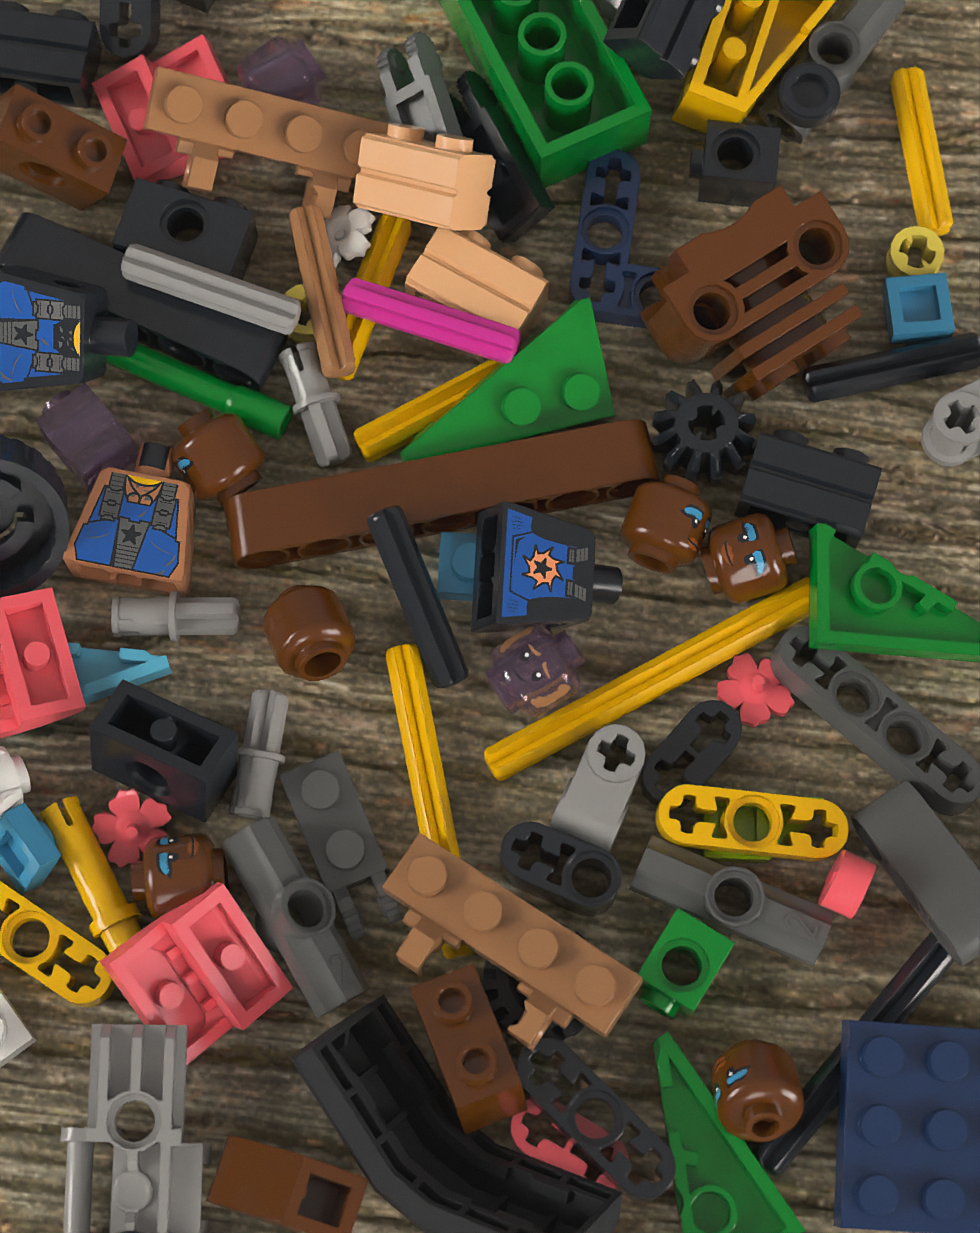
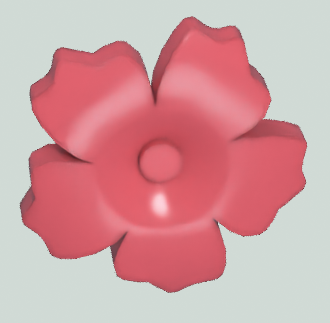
[716,652,794,728]
[91,788,172,868]

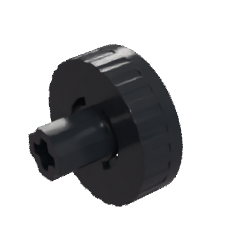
[0,435,70,598]

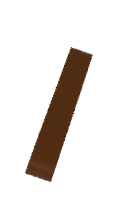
[223,419,660,569]

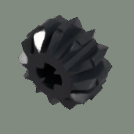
[651,379,757,487]

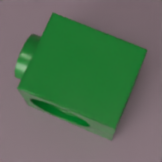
[638,908,735,1020]

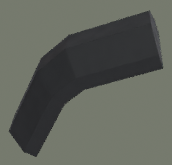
[290,994,623,1233]

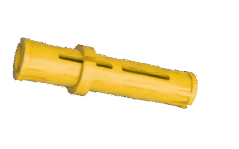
[39,796,141,954]

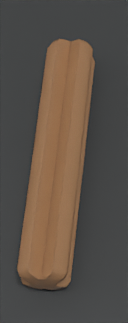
[289,204,356,379]

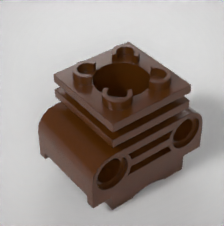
[639,185,863,402]

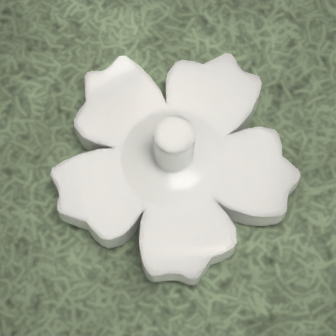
[325,205,376,268]

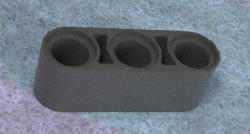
[851,780,980,967]

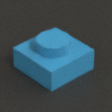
[881,273,955,344]
[437,532,477,601]
[0,803,61,895]

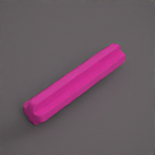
[342,278,520,364]

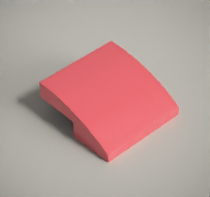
[91,34,235,183]
[0,587,86,739]
[100,882,293,1066]

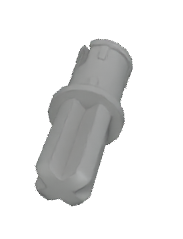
[279,342,352,468]
[111,591,241,642]
[228,689,289,820]

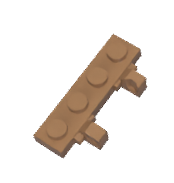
[143,67,388,220]
[382,833,643,1051]

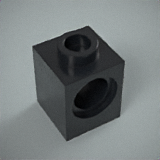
[688,120,781,207]

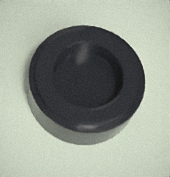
[777,62,841,128]

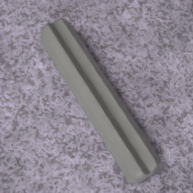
[121,243,301,335]

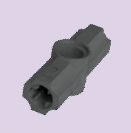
[759,0,906,144]
[220,816,370,1019]
[629,835,835,967]

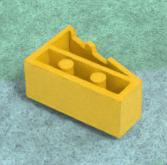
[671,0,838,134]

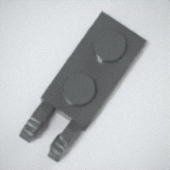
[376,31,463,142]
[279,750,404,941]

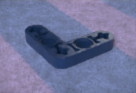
[569,149,705,329]

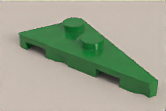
[400,298,615,462]
[809,523,980,663]
[652,1031,806,1233]

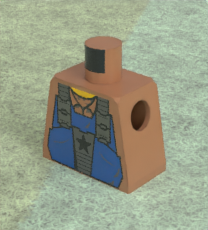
[63,442,196,598]

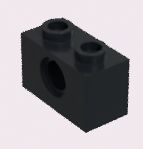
[112,178,258,280]
[89,679,238,823]

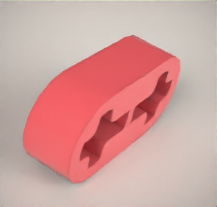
[816,850,876,919]
[510,1099,629,1189]

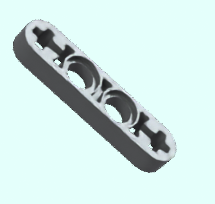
[770,626,980,816]

